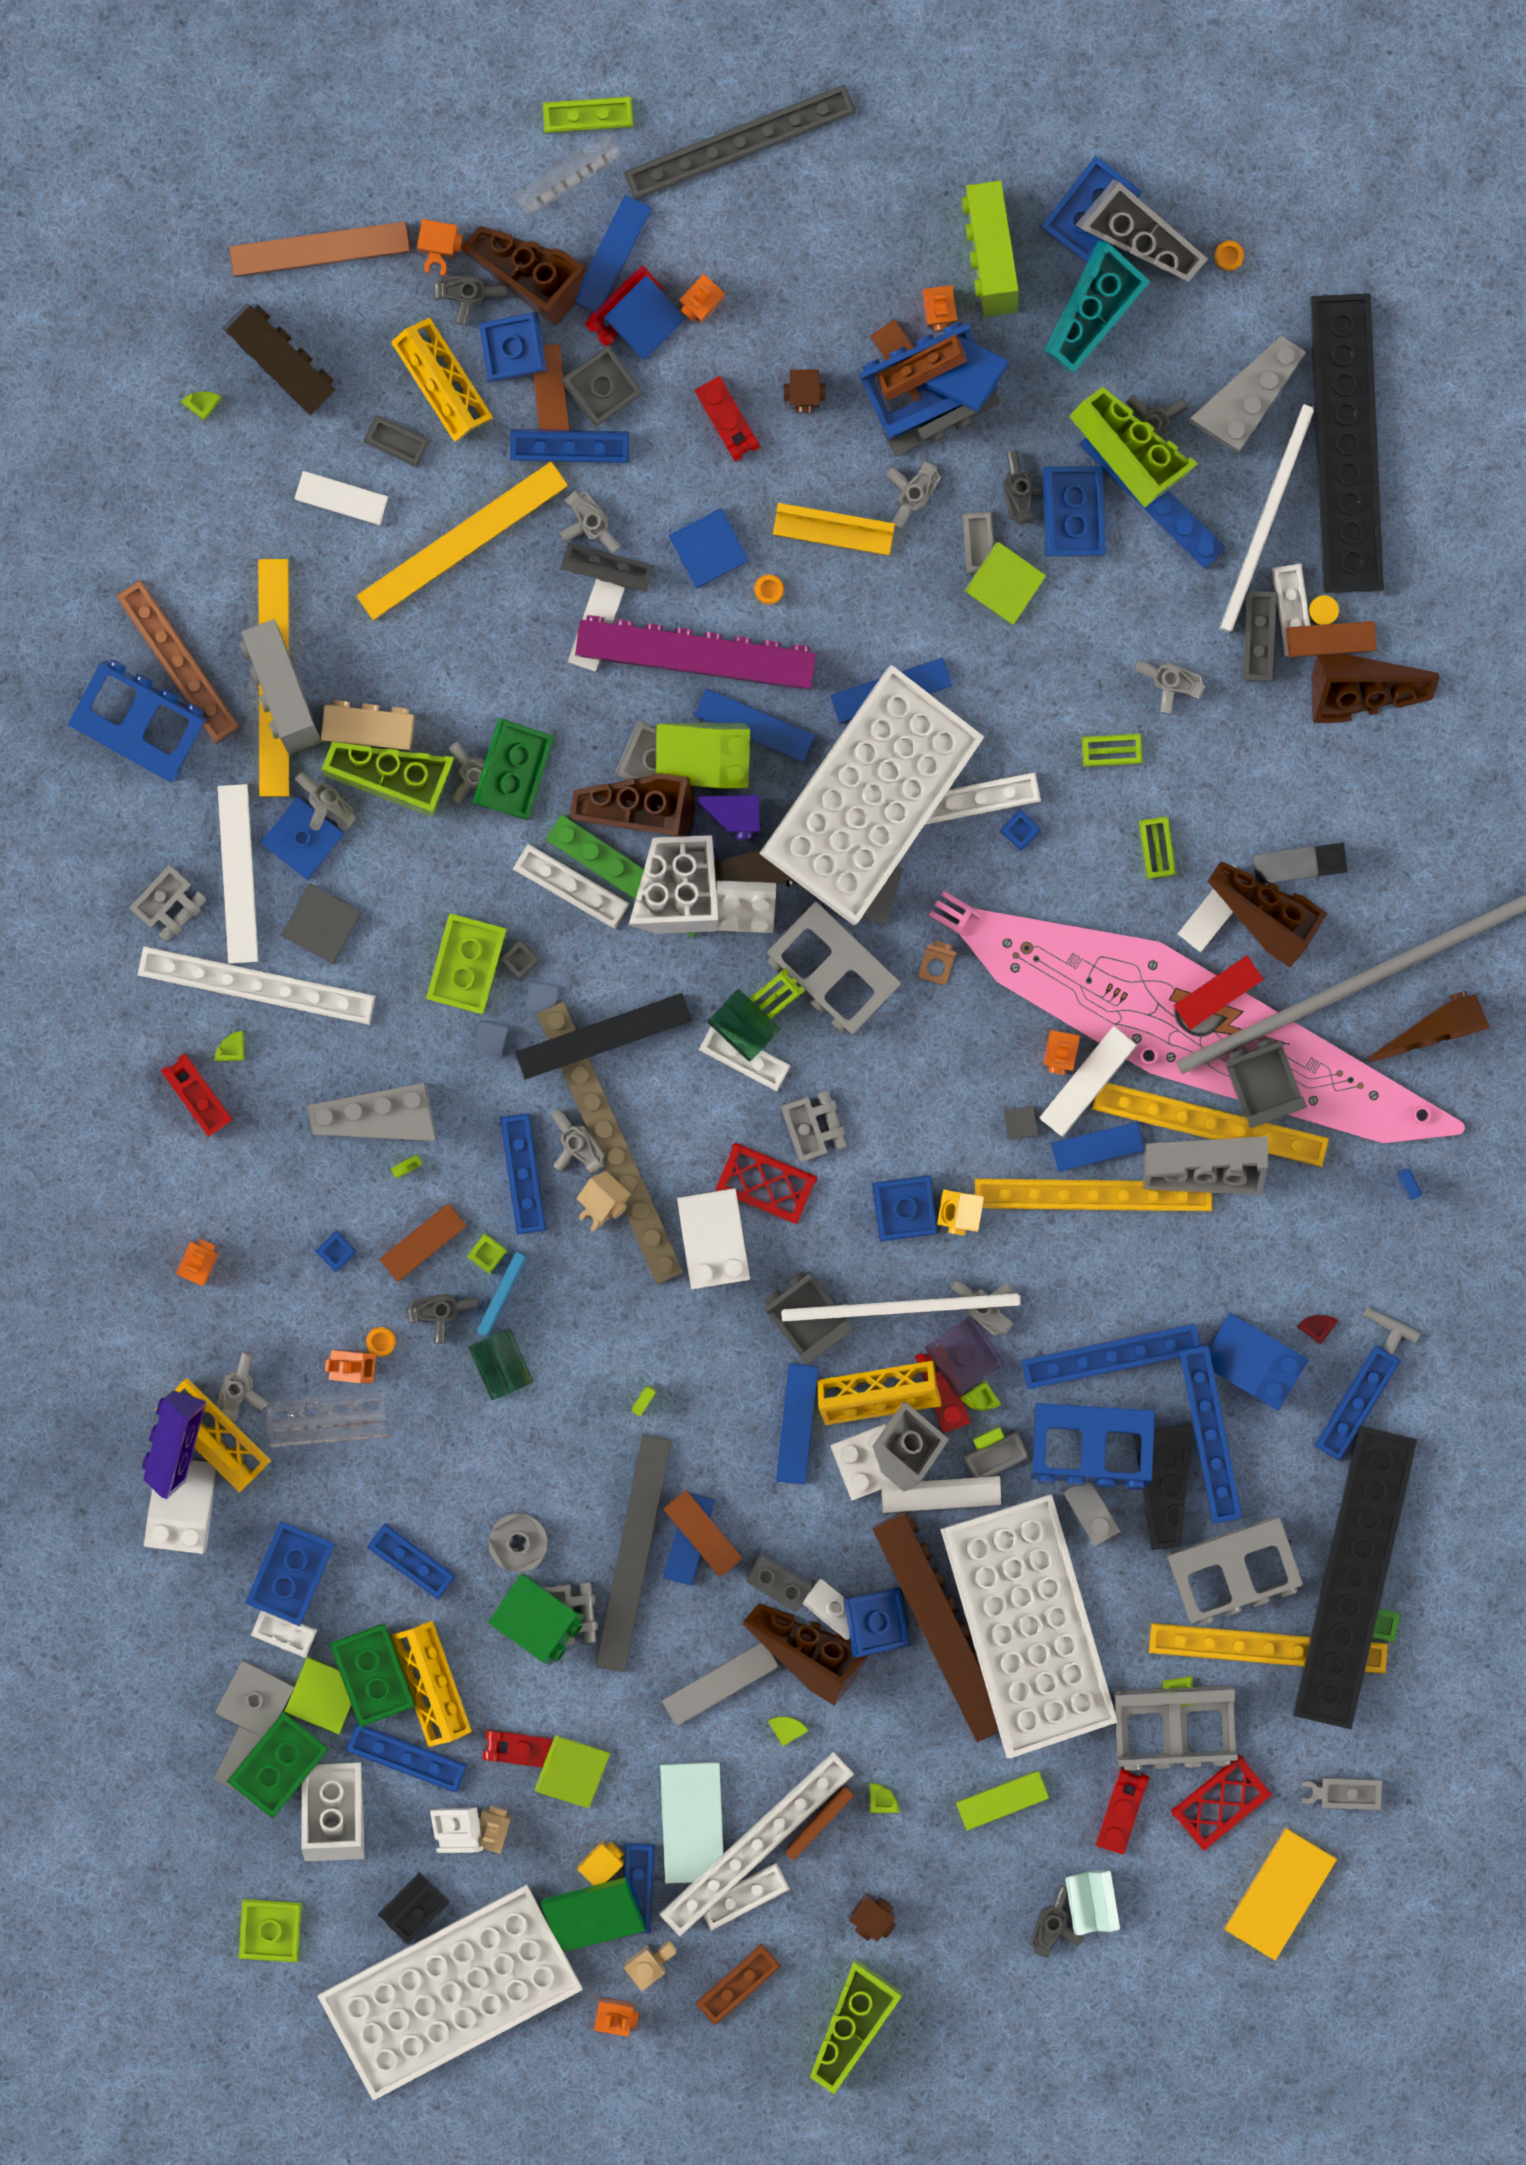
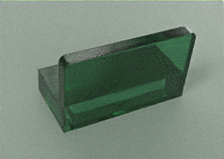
[708,988,781,1062]
[468,1329,533,1401]

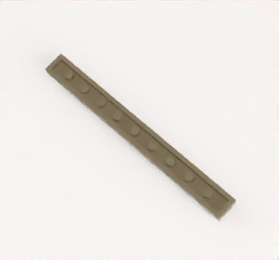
[536,1001,684,1284]

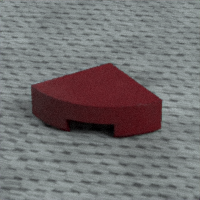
[1296,1315,1338,1344]

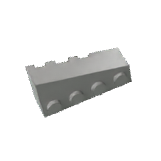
[1075,179,1208,282]
[1188,335,1306,455]
[239,619,322,755]
[307,1083,437,1141]
[1143,1136,1268,1196]

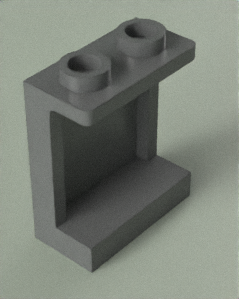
[1224,1037,1307,1128]
[763,1271,854,1365]
[746,1550,812,1612]

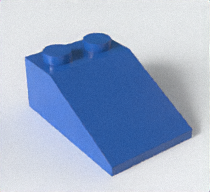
[1209,1313,1309,1411]

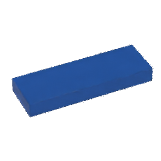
[1051,1122,1145,1172]
[663,1492,715,1586]
[367,1523,456,1600]
[623,1843,654,1934]

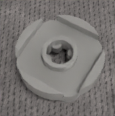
[488,1513,548,1573]

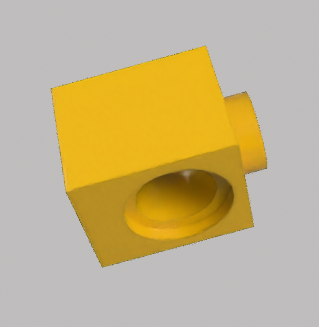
[937,1190,984,1236]
[577,1840,624,1886]

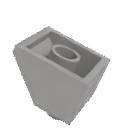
[872,1402,949,1491]

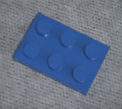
[1041,156,1142,263]
[1043,466,1106,557]
[245,1521,335,1627]

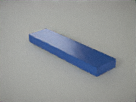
[575,195,652,313]
[510,429,629,463]
[830,658,952,724]
[695,688,815,763]
[500,1113,547,1235]
[1314,1344,1401,1461]
[776,1363,818,1485]
[346,1723,467,1793]

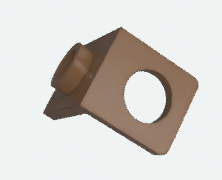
[918,940,957,985]

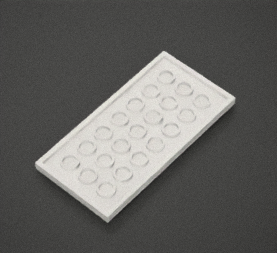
[759,665,984,925]
[941,1494,1118,1758]
[318,1883,583,2101]

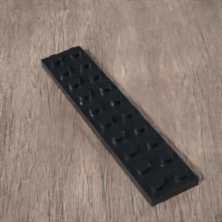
[1310,293,1384,594]
[1292,1426,1417,1730]

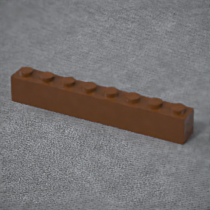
[872,1511,999,1742]

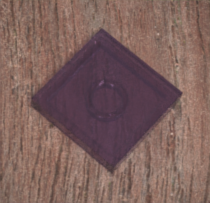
[924,1316,1005,1396]

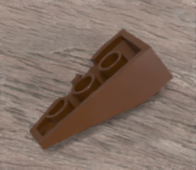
[461,226,587,326]
[1311,654,1440,723]
[569,773,695,837]
[1208,861,1328,968]
[1367,991,1489,1062]
[742,1604,869,1706]

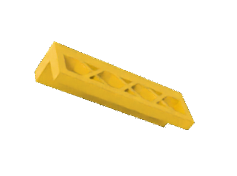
[391,318,493,442]
[773,503,895,556]
[817,1361,941,1426]
[155,1378,271,1493]
[390,1620,472,1747]

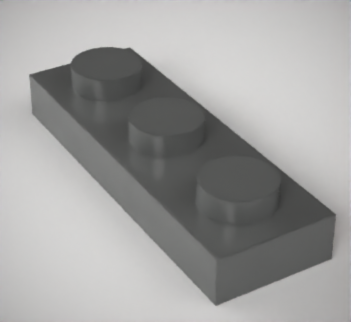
[561,543,654,592]
[1243,591,1277,682]

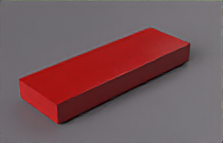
[1173,955,1264,1030]

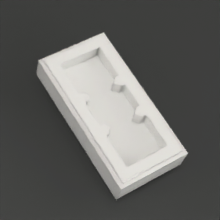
[802,1579,850,1640]
[251,1611,317,1658]

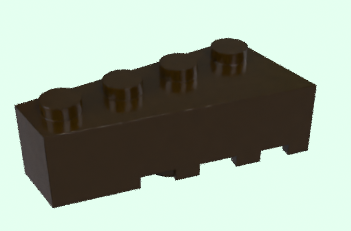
[221,303,335,415]
[714,850,800,887]

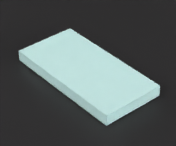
[660,1761,723,1884]

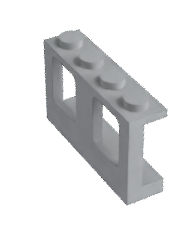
[767,901,902,1035]
[1166,1515,1303,1626]
[1114,1685,1238,1770]

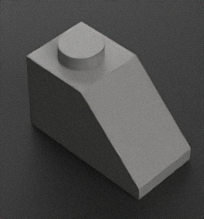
[1063,1482,1120,1546]

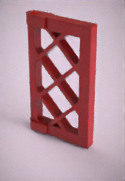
[715,1142,817,1224]
[1170,1754,1272,1851]

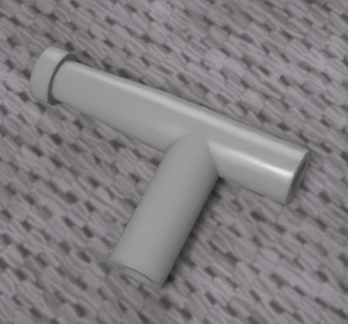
[1362,1306,1420,1354]

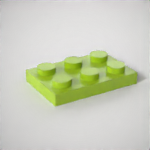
[426,913,507,1015]

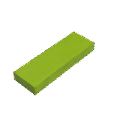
[543,96,634,134]
[956,1770,1049,1831]

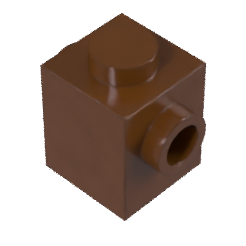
[784,369,825,414]
[849,1893,896,1942]

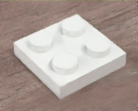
[716,881,776,933]
[830,1424,893,1501]

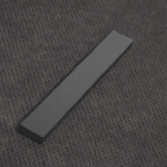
[624,84,856,200]
[596,1434,672,1673]

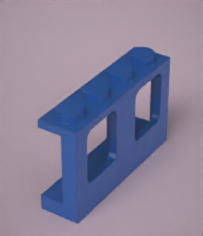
[859,322,998,441]
[68,659,209,783]
[1031,1403,1155,1490]

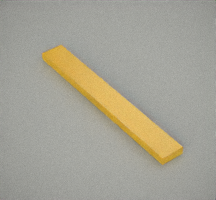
[356,462,568,621]
[258,559,290,797]
[1092,1083,1329,1167]
[975,1179,1212,1211]
[1149,1623,1388,1673]

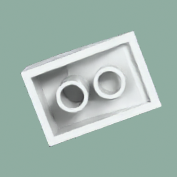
[677,1188,750,1289]
[144,1460,217,1554]
[302,1762,364,1861]

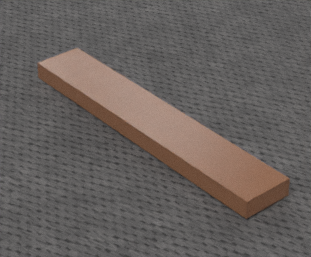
[229,221,410,277]
[116,580,241,744]

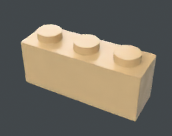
[321,700,415,752]

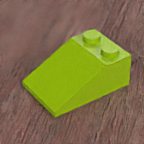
[655,723,750,788]

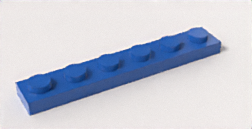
[1079,437,1226,570]
[1021,1323,1200,1389]
[1178,1344,1242,1524]

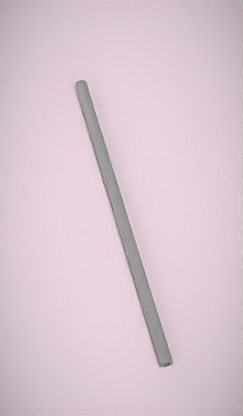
[1176,895,1526,1074]

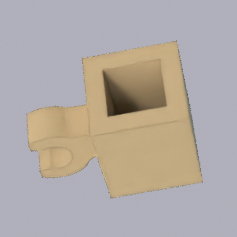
[576,1171,631,1231]
[478,1805,512,1854]
[624,1941,677,1991]

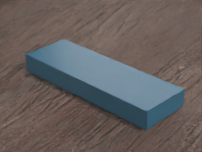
[476,1251,527,1336]

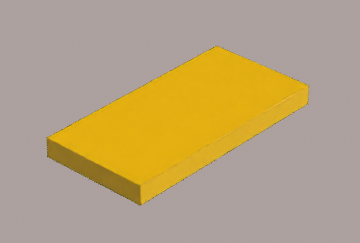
[1224,1827,1337,1961]

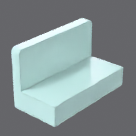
[1065,1870,1120,1935]

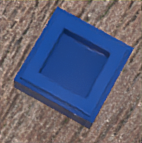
[1000,809,1042,851]
[1396,1168,1422,1200]
[316,1230,358,1272]

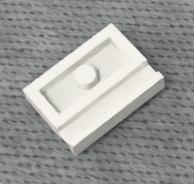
[430,1807,483,1853]

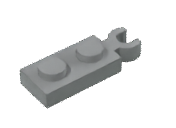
[1300,1777,1382,1810]

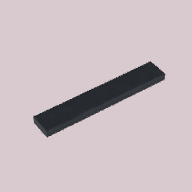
[514,993,692,1080]

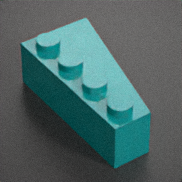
[1043,241,1150,373]

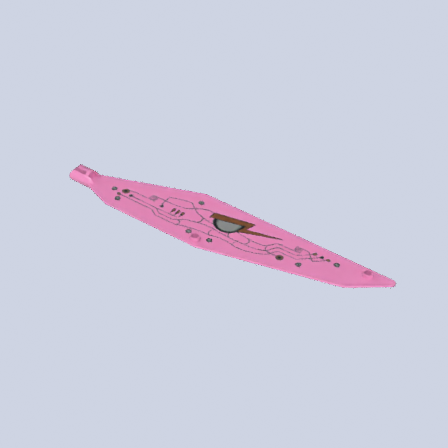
[928,890,1465,1143]

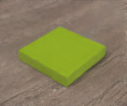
[964,542,1046,625]
[285,1656,351,1734]
[534,1734,610,1808]
[239,1898,302,1963]

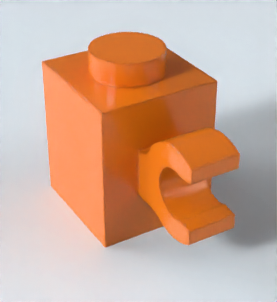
[417,219,463,276]
[679,273,726,324]
[922,285,957,332]
[1043,1030,1080,1075]
[176,1238,220,1286]
[325,1350,376,1383]
[594,1997,639,2037]

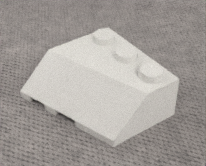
[629,835,718,934]

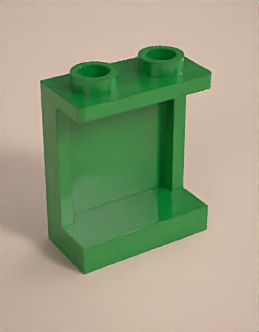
[488,1574,584,1665]

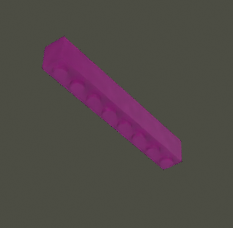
[575,615,816,690]

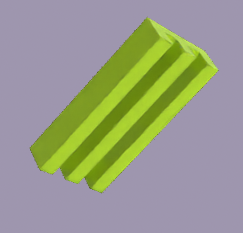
[1081,734,1143,767]
[1138,816,1176,879]
[742,968,805,1027]

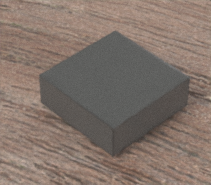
[499,939,541,980]
[1004,1106,1038,1140]

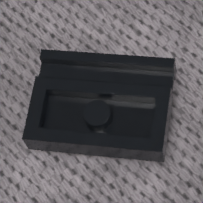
[378,1871,450,1945]

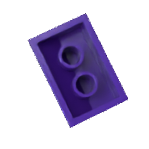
[699,795,760,841]
[142,1390,206,1499]

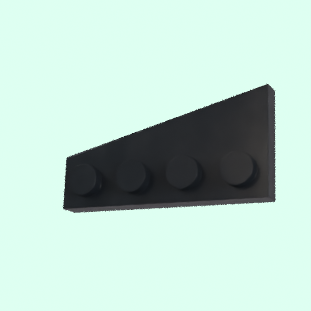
[1134,1423,1193,1550]

